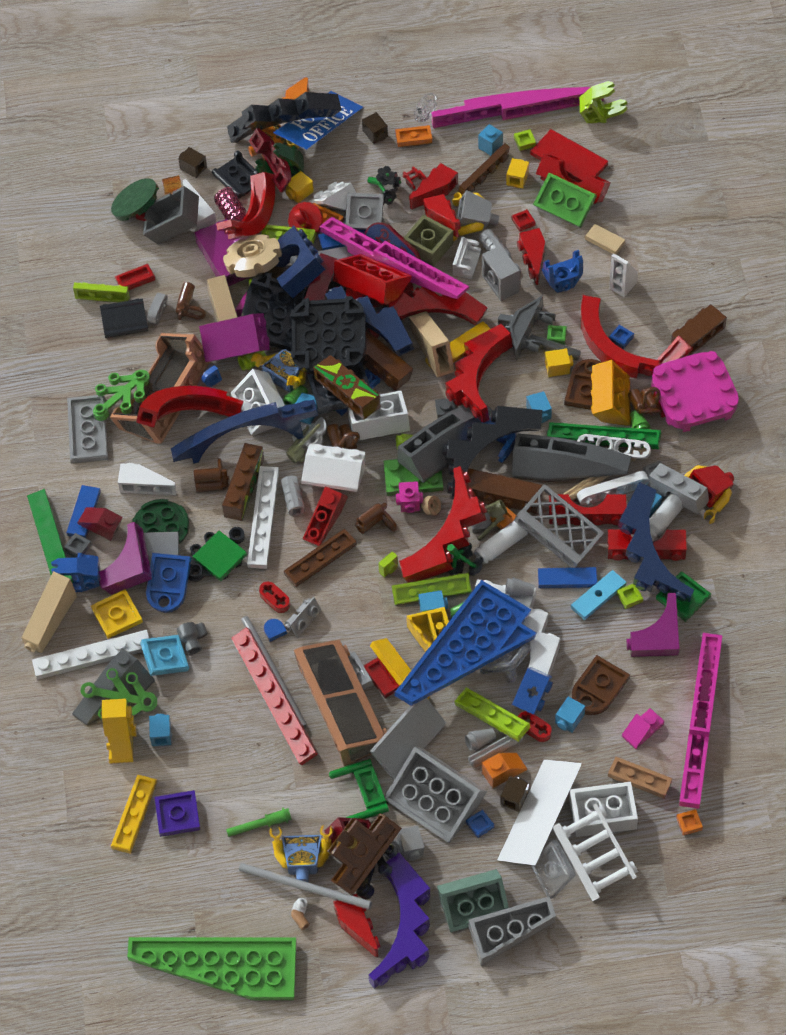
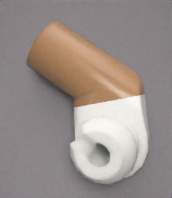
[291,898,310,930]

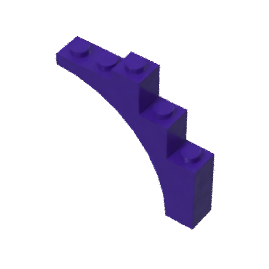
[368,853,430,989]

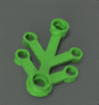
[93,370,150,421]
[81,668,157,719]

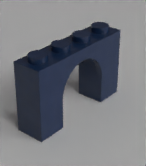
[276,226,326,298]

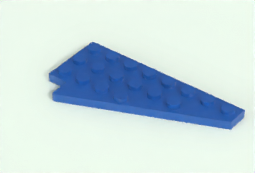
[395,580,537,706]

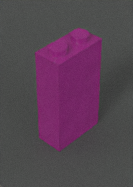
[195,219,250,287]
[199,313,270,362]

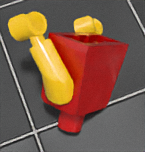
[684,465,734,524]

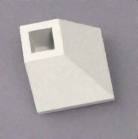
[309,182,356,210]

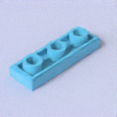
[571,570,626,621]

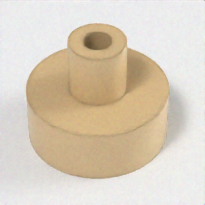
[421,496,441,515]

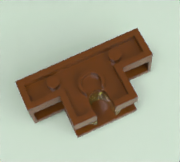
[327,814,402,896]

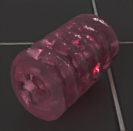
[214,187,246,221]

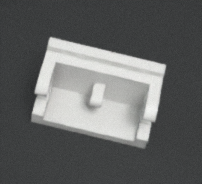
[452,237,481,279]

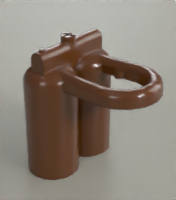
[176,282,206,320]
[628,387,661,415]
[326,424,360,450]
[194,458,229,492]
[355,502,397,534]

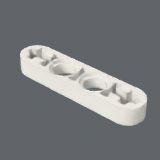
[577,434,651,459]
[577,471,650,506]

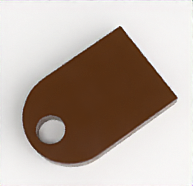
[564,359,602,410]
[572,655,630,715]

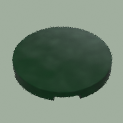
[111,178,159,221]
[132,499,190,544]

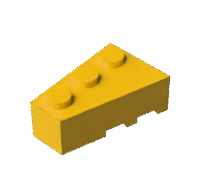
[406,607,449,652]
[102,699,137,764]

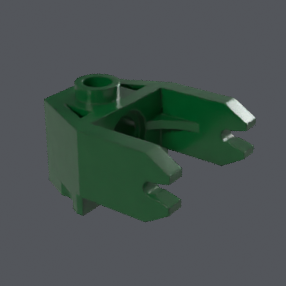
[255,142,304,178]

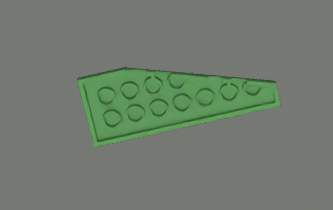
[127,937,297,1000]

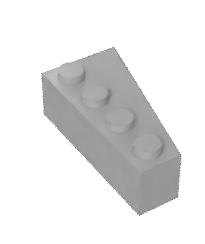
[468,896,556,966]

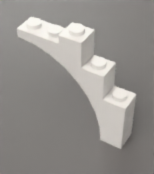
[475,579,560,675]

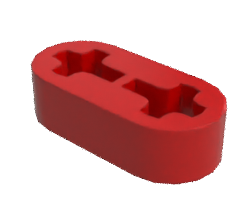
[259,581,290,613]
[518,711,552,742]

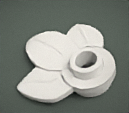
[292,417,327,448]

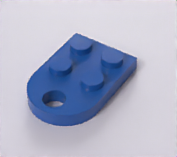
[146,553,192,613]

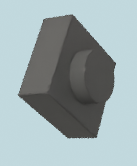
[435,398,455,419]
[64,533,92,557]

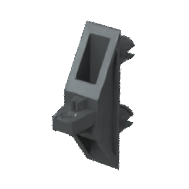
[498,295,556,361]

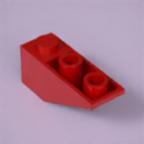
[409,163,458,210]
[423,194,461,238]
[517,228,545,285]
[303,486,348,546]
[333,893,381,957]

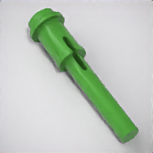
[226,807,292,837]

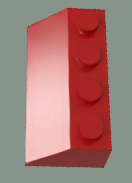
[333,254,412,304]

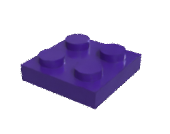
[154,790,201,837]

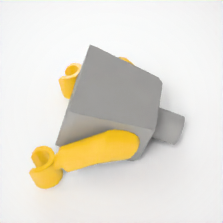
[452,190,499,241]

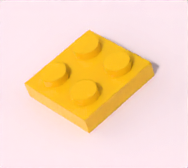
[90,589,143,639]

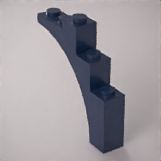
[325,286,415,357]
[618,482,694,602]

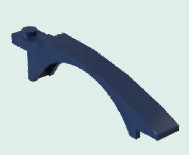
[171,399,318,464]

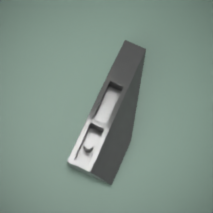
[398,405,492,483]
[512,433,631,481]

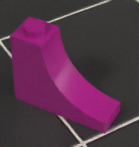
[99,522,152,595]
[626,593,680,657]

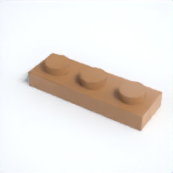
[608,756,673,799]

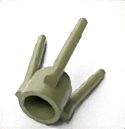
[286,423,321,464]
[478,500,507,540]

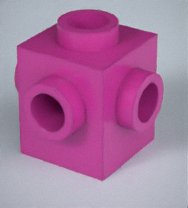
[396,481,423,513]

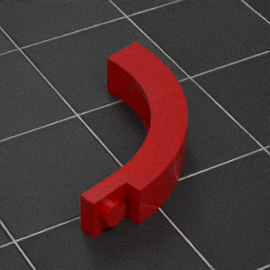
[216,172,275,240]
[580,295,660,379]
[136,386,244,428]

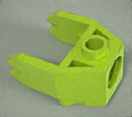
[579,81,628,123]

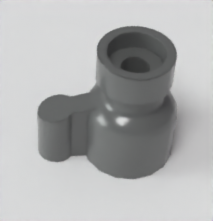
[177,622,208,655]

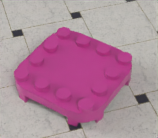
[651,351,739,432]

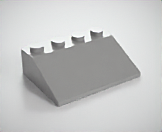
[384,747,487,843]

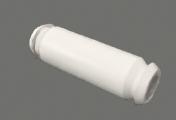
[649,492,683,541]
[475,521,528,564]

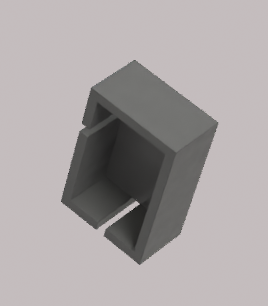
[143,186,199,244]

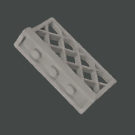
[514,484,604,568]

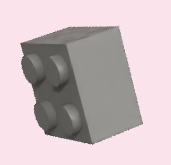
[482,245,521,301]

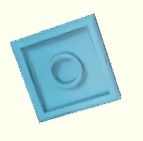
[140,635,189,676]

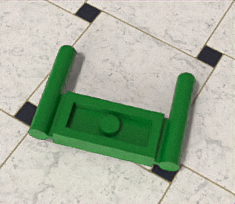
[329,759,389,819]

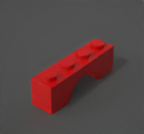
[536,154,611,204]
[549,494,627,525]
[607,529,687,561]

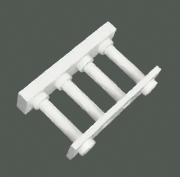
[552,803,638,902]

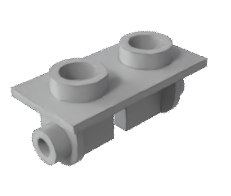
[284,597,321,638]

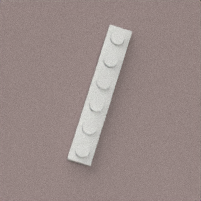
[247,466,279,569]
[32,630,149,680]

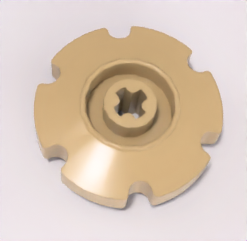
[223,235,282,277]

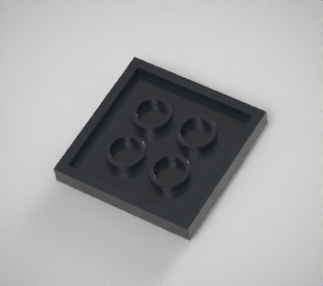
[308,366,371,414]

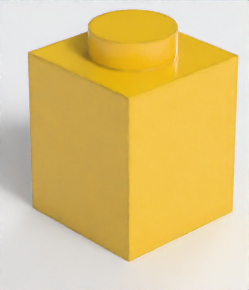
[506,158,529,189]
[286,171,314,203]
[545,348,573,377]

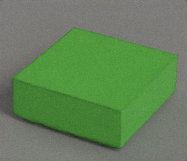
[547,325,567,345]

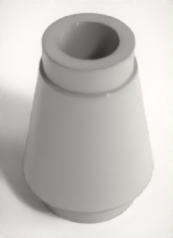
[505,577,535,597]
[465,728,496,751]

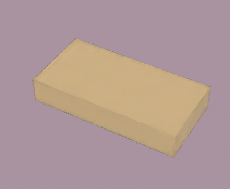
[585,224,625,254]

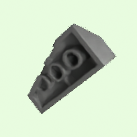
[72,649,155,726]

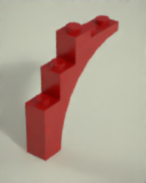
[368,287,488,338]
[445,324,513,423]
[399,466,487,583]

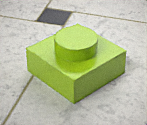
[514,129,536,151]
[378,551,398,577]
[617,584,643,609]

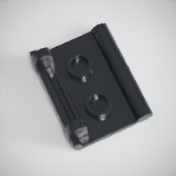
[212,150,259,199]
[100,298,148,338]

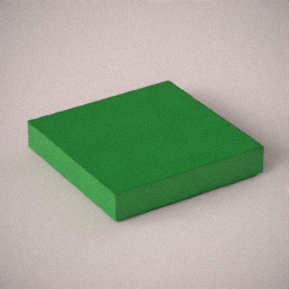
[192,530,247,581]
[656,571,711,622]

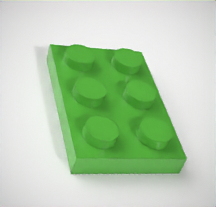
[533,173,597,228]
[383,459,444,496]

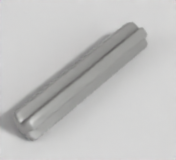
[468,735,523,767]

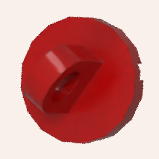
[288,202,324,234]

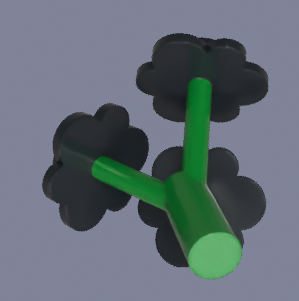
[367,166,402,205]
[447,542,484,576]

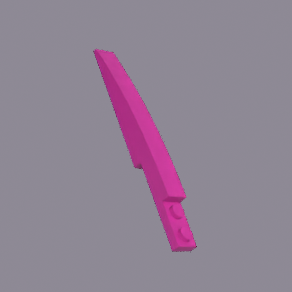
[431,87,604,128]
[320,217,469,299]
[679,633,722,809]

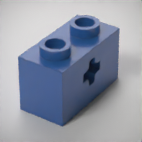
[512,667,553,714]

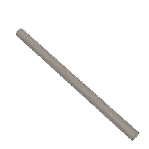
[241,616,307,728]
[239,863,372,910]

